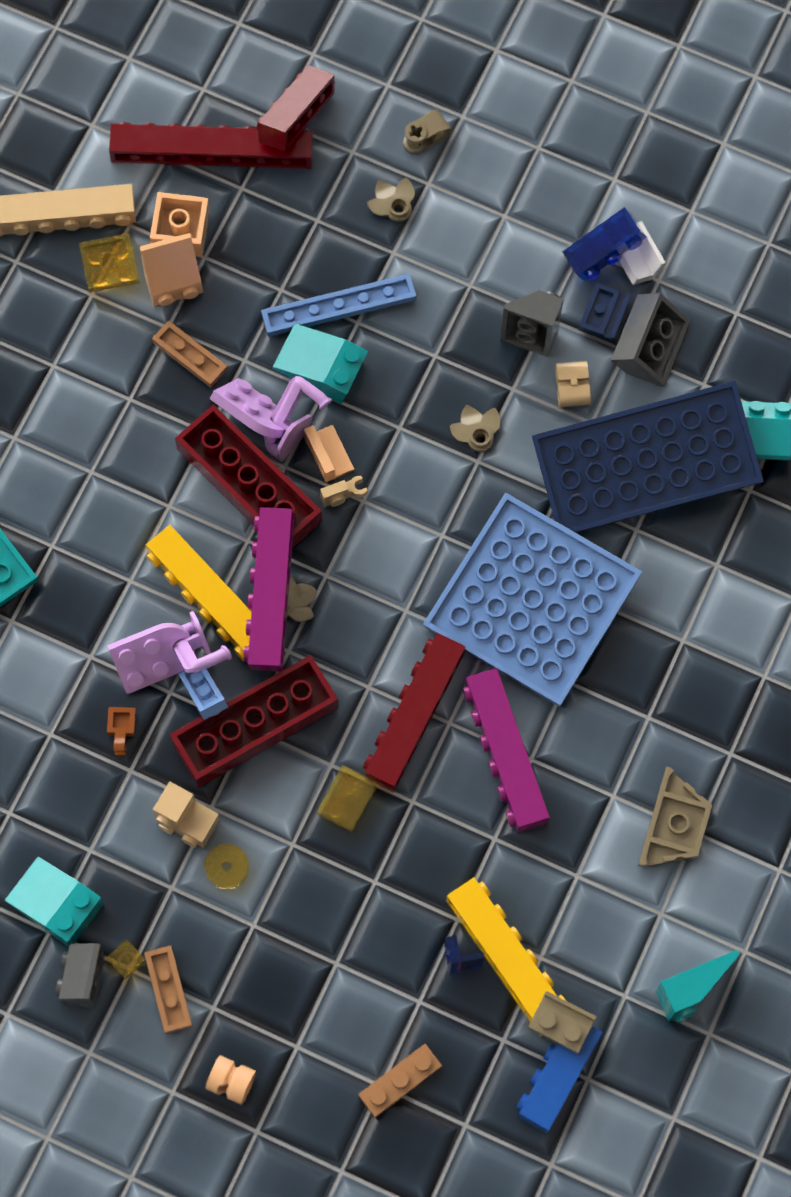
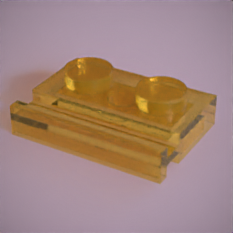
[317,765,377,832]

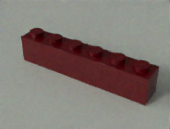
[363,633,466,793]

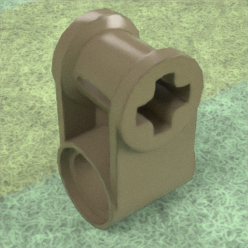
[403,109,452,154]

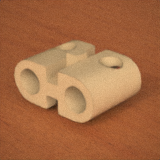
[555,361,591,408]

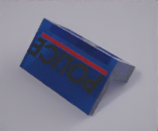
[444,935,484,975]

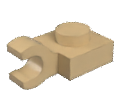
[320,476,368,507]

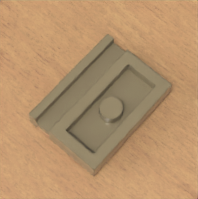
[527,991,597,1054]

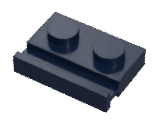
[579,282,631,342]

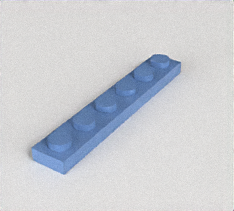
[261,274,416,337]

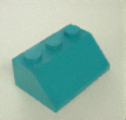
[741,401,791,460]

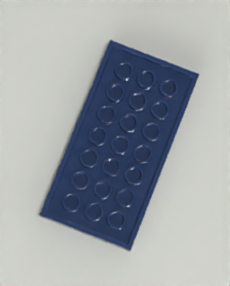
[532,380,764,533]

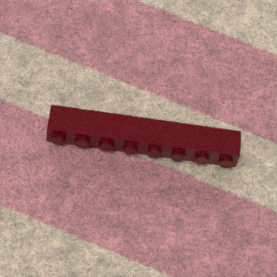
[109,122,313,169]

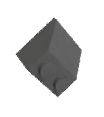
[56,943,105,1009]

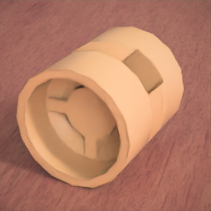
[205,1055,256,1105]

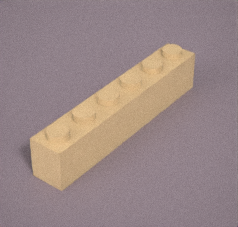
[0,184,136,237]

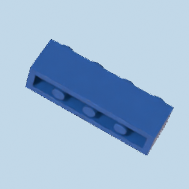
[516,1026,602,1134]

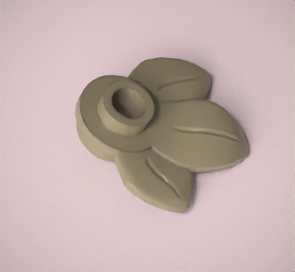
[367,178,415,222]
[450,405,500,452]
[287,574,317,622]

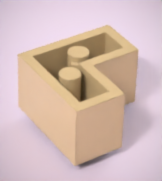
[153,781,220,848]

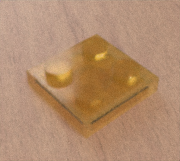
[79,233,140,293]

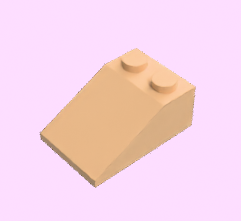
[140,233,203,306]

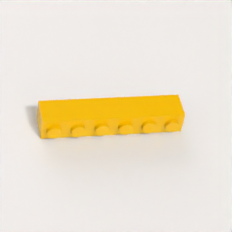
[146,525,252,661]
[446,877,566,1037]

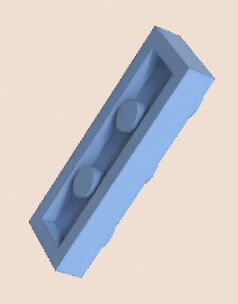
[178,669,228,720]

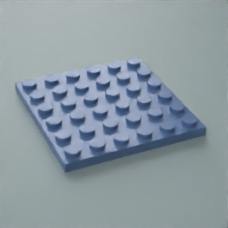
[423,492,642,707]

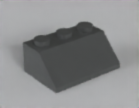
[500,290,564,357]
[611,293,691,386]

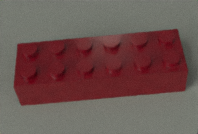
[175,404,322,548]
[170,655,339,788]

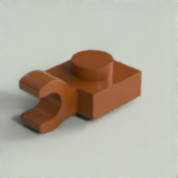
[107,707,136,756]

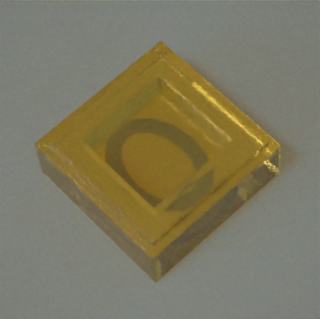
[106,939,146,980]

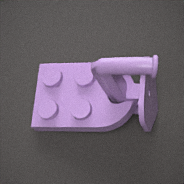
[210,376,332,462]
[107,611,232,694]

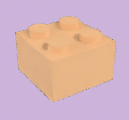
[150,192,210,257]

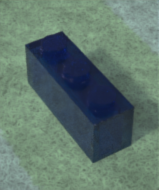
[562,207,647,281]

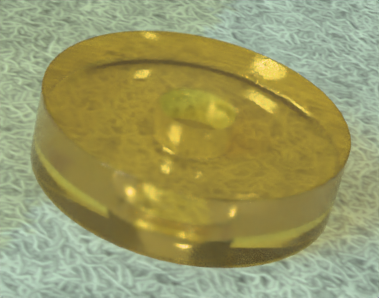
[204,844,249,889]

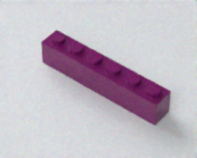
[244,508,295,672]
[462,668,550,834]

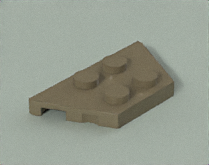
[638,766,712,867]

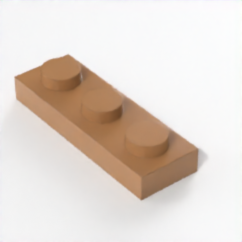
[152,320,228,388]
[144,945,192,1034]
[358,1044,442,1118]

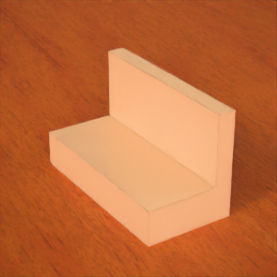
[304,425,354,483]

